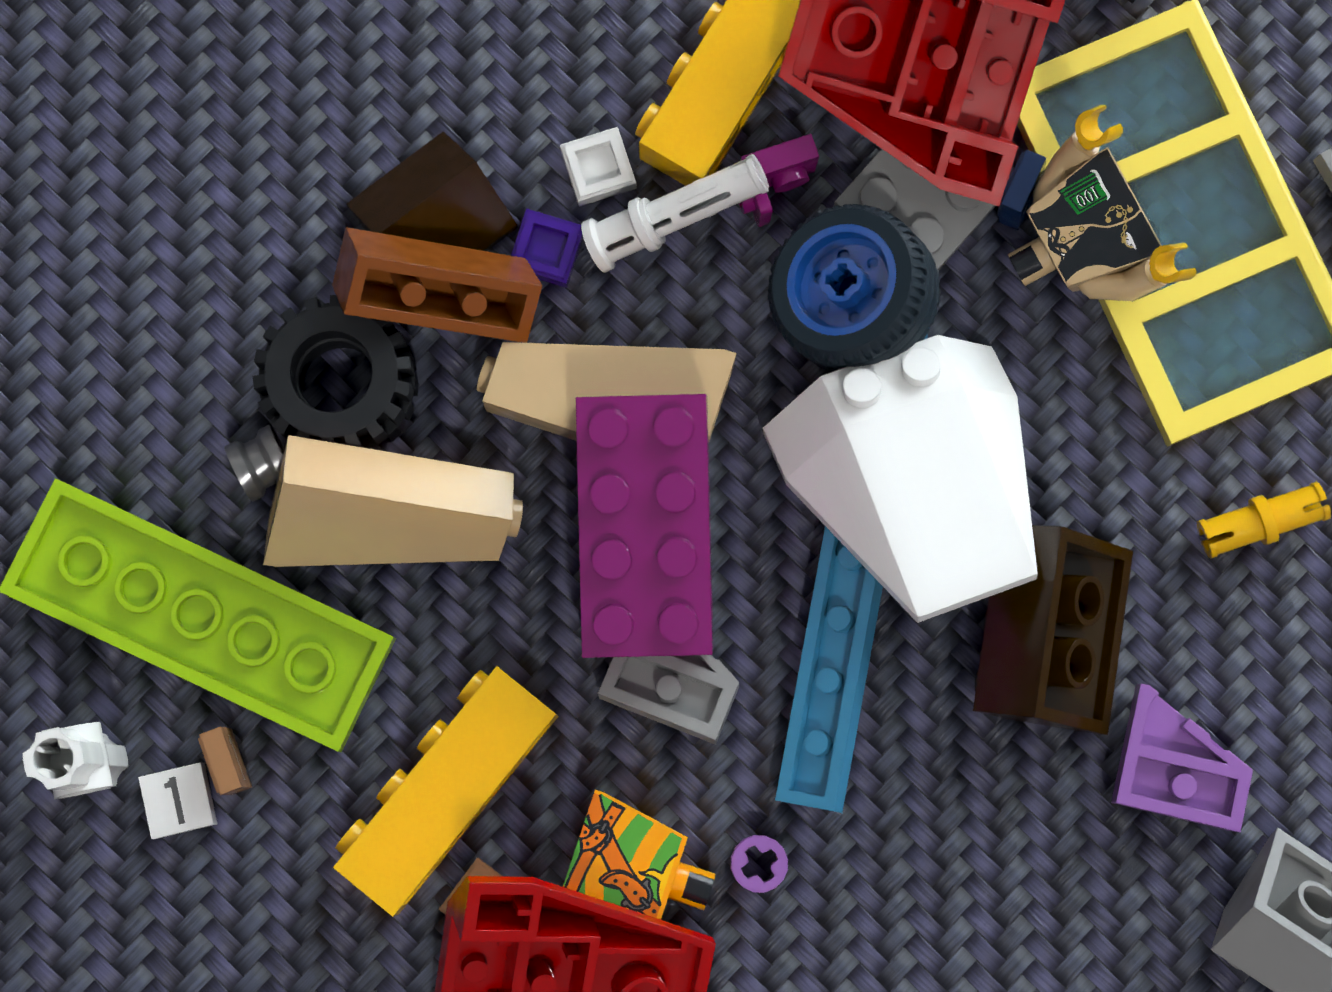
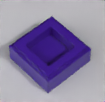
[511,208,583,288]

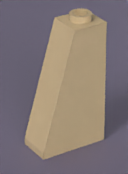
[476,342,737,441]
[263,435,523,567]

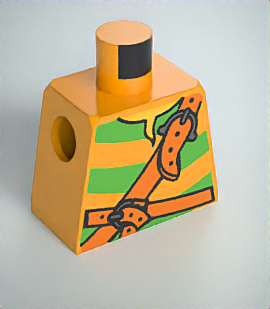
[563,790,716,920]

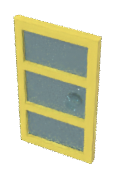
[1017,0,1332,447]

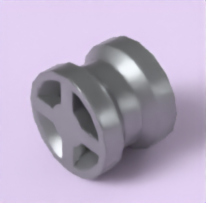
[224,424,285,502]

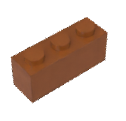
[332,227,543,343]

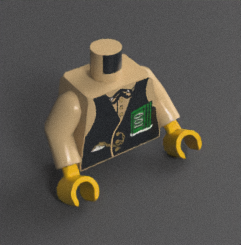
[1008,105,1196,301]

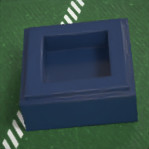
[997,149,1046,230]

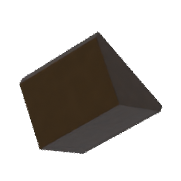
[346,131,518,251]

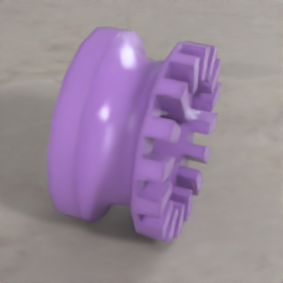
[730,835,788,893]

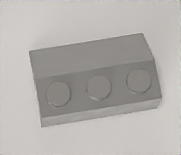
[1211,827,1332,992]

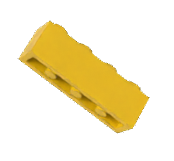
[635,0,800,186]
[333,666,559,917]

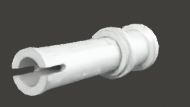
[581,154,769,273]

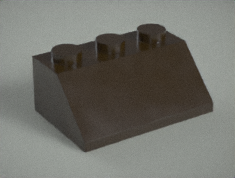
[973,525,1133,735]

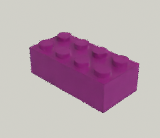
[576,394,713,658]

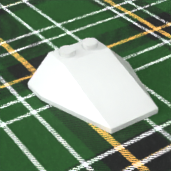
[763,335,1038,623]

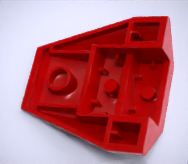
[778,0,1065,206]
[435,876,716,992]

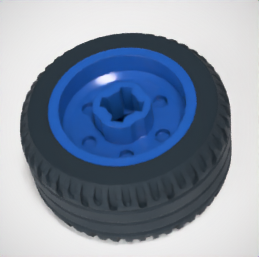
[768,204,940,372]

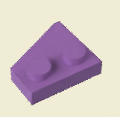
[1111,684,1253,832]

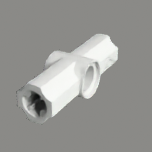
[22,722,129,799]

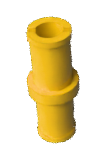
[1197,481,1331,559]

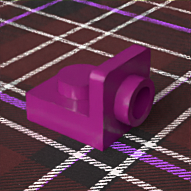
[738,134,819,227]

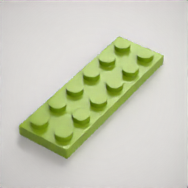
[0,478,396,752]

